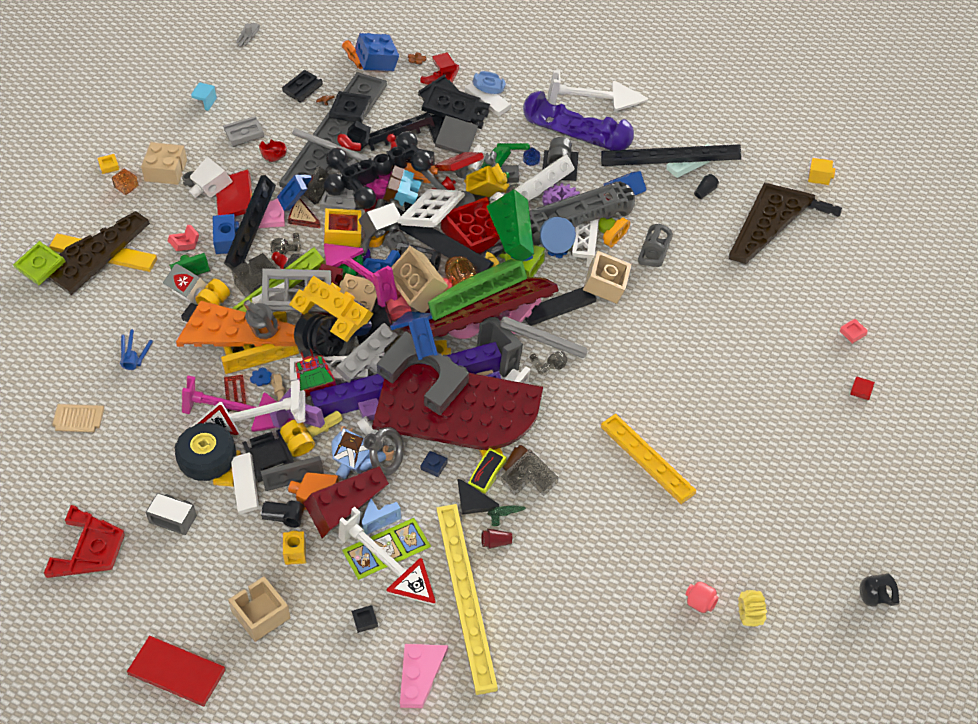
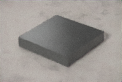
[435,116,478,154]

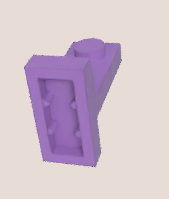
[270,388,325,428]

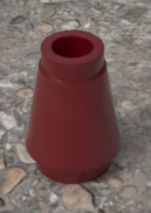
[481,528,513,549]

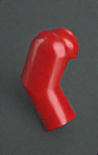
[337,134,361,151]
[271,252,290,269]

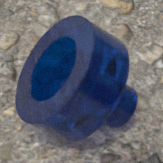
[523,147,540,166]

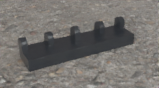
[368,112,435,151]

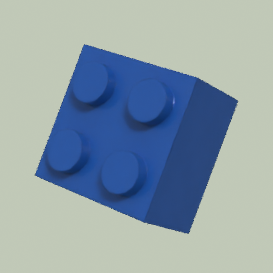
[355,33,399,71]

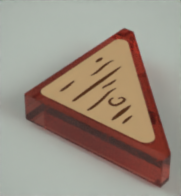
[288,198,321,228]

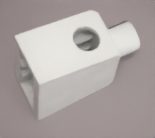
[188,157,233,199]

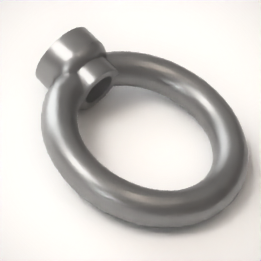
[363,427,404,475]

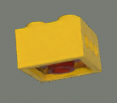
[324,208,361,248]

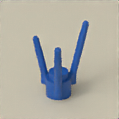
[120,329,153,370]

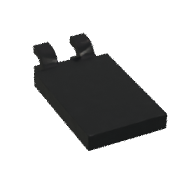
[421,83,490,129]

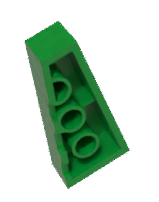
[487,189,534,261]

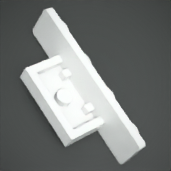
[515,155,575,202]

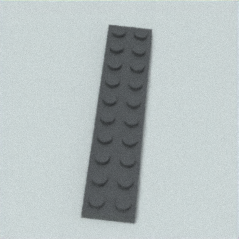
[279,72,387,197]

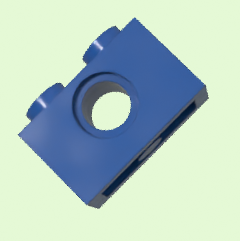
[213,214,239,254]

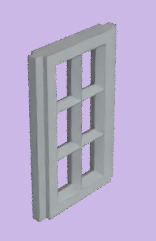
[262,269,331,313]

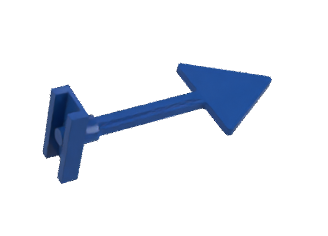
[390,312,438,360]

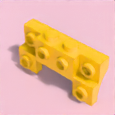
[289,276,373,342]

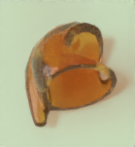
[445,256,477,286]

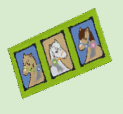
[342,518,431,580]

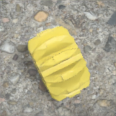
[738,590,767,627]

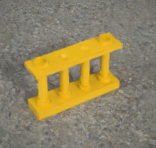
[221,311,299,374]

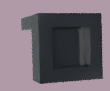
[347,121,371,151]

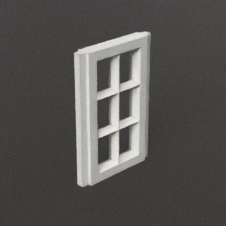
[397,189,465,227]

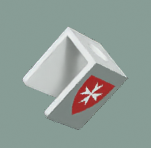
[163,264,207,305]

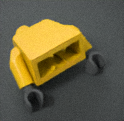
[456,151,510,197]

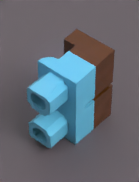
[383,166,421,206]

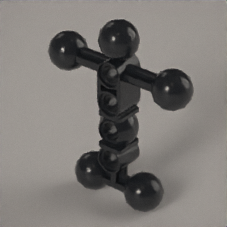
[324,131,433,209]

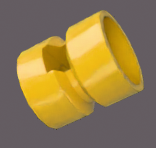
[195,278,230,306]
[280,420,315,457]

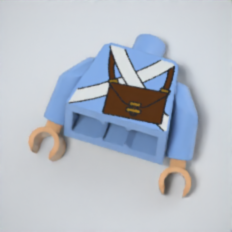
[331,426,394,480]

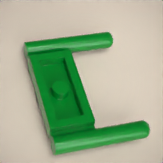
[479,143,530,179]

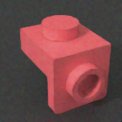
[167,225,199,251]

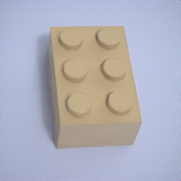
[391,246,448,313]

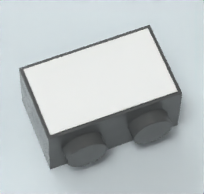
[358,202,401,238]
[146,493,197,535]

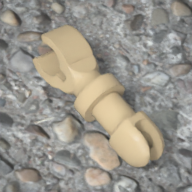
[271,374,286,401]

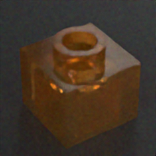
[112,168,139,195]

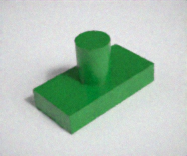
[169,253,210,275]

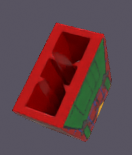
[296,349,336,397]

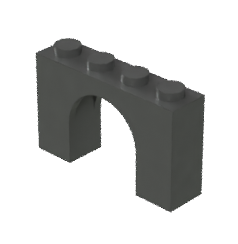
[377,331,469,415]

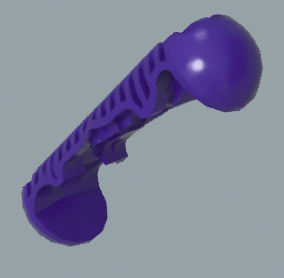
[523,91,634,150]

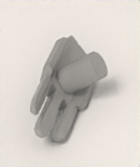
[236,22,260,47]

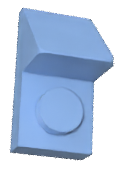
[362,499,401,534]

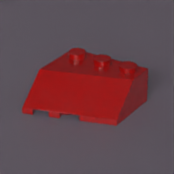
[440,197,500,254]

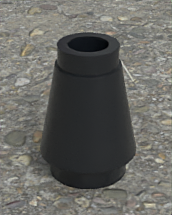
[694,174,719,199]

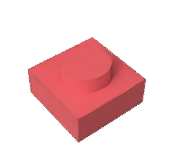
[840,319,868,344]

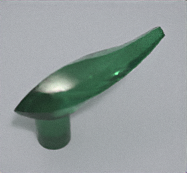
[487,505,526,526]

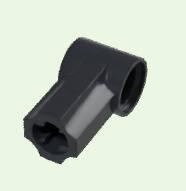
[261,500,305,528]

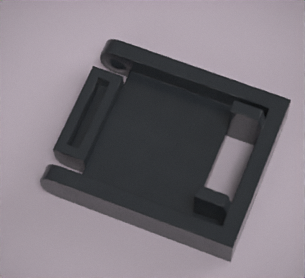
[242,429,294,482]

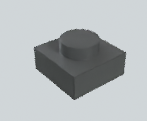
[501,165,519,183]

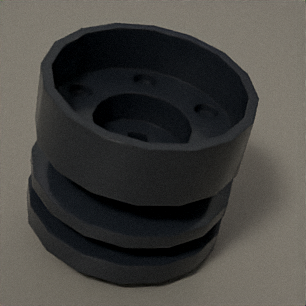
[294,312,345,357]

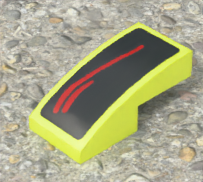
[468,448,506,494]

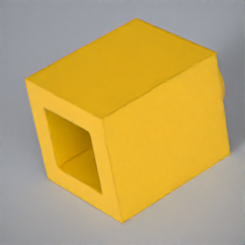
[808,157,836,185]

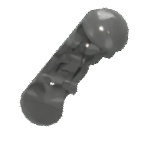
[529,182,635,245]

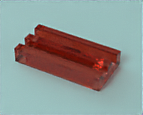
[224,374,247,412]

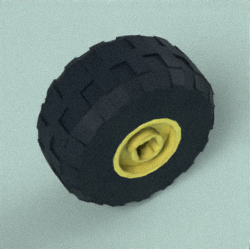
[175,422,236,481]

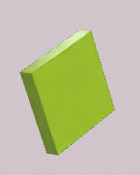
[13,241,66,286]

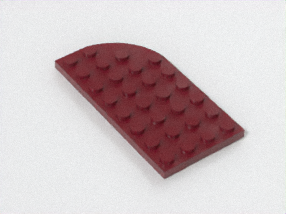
[395,277,559,337]
[372,363,543,450]

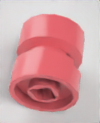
[386,286,412,321]

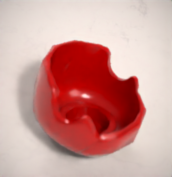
[259,139,287,162]

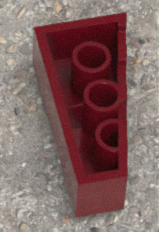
[303,466,389,539]

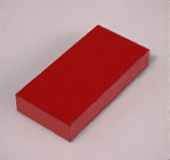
[432,52,457,74]

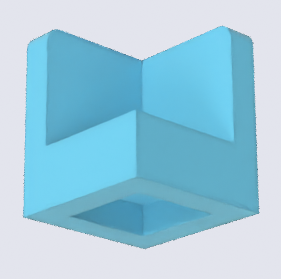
[191,82,217,111]

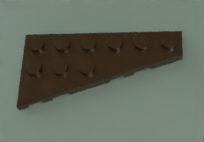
[729,182,815,264]
[48,211,150,295]

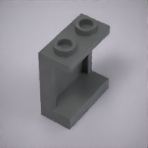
[476,317,523,377]

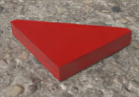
[420,64,459,84]

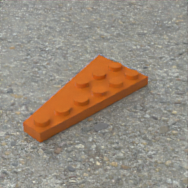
[176,301,297,347]

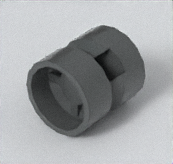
[547,137,572,165]

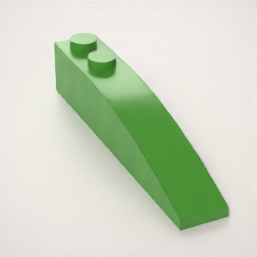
[428,259,527,320]

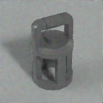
[638,224,673,267]
[244,300,278,339]

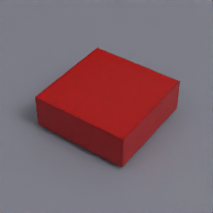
[850,376,875,400]

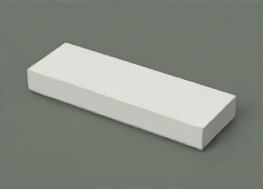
[465,82,511,116]
[231,452,259,514]

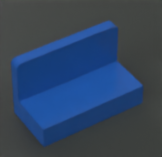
[603,171,647,195]
[277,175,312,211]

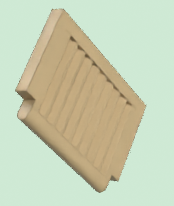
[52,404,104,432]

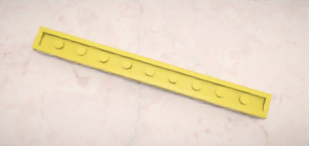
[436,504,498,695]

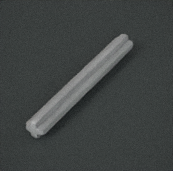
[500,317,587,358]

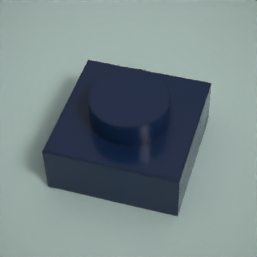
[420,451,448,477]

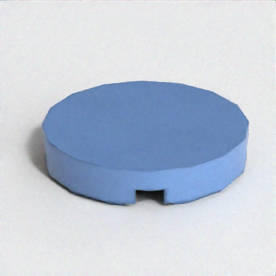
[472,71,506,94]
[539,217,576,253]

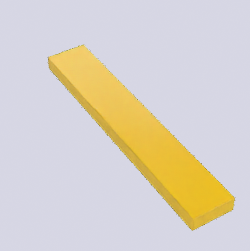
[49,233,157,272]
[601,413,696,504]

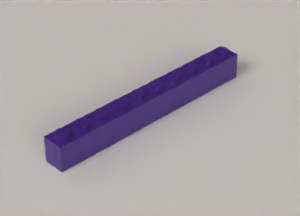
[310,342,502,417]

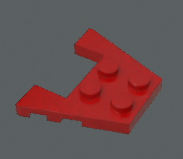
[44,505,125,578]

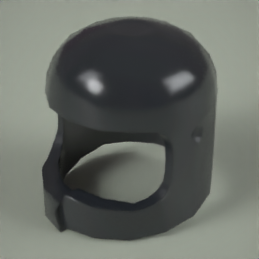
[859,573,900,607]

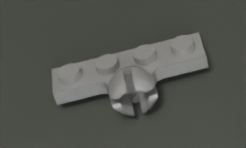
[335,323,398,383]

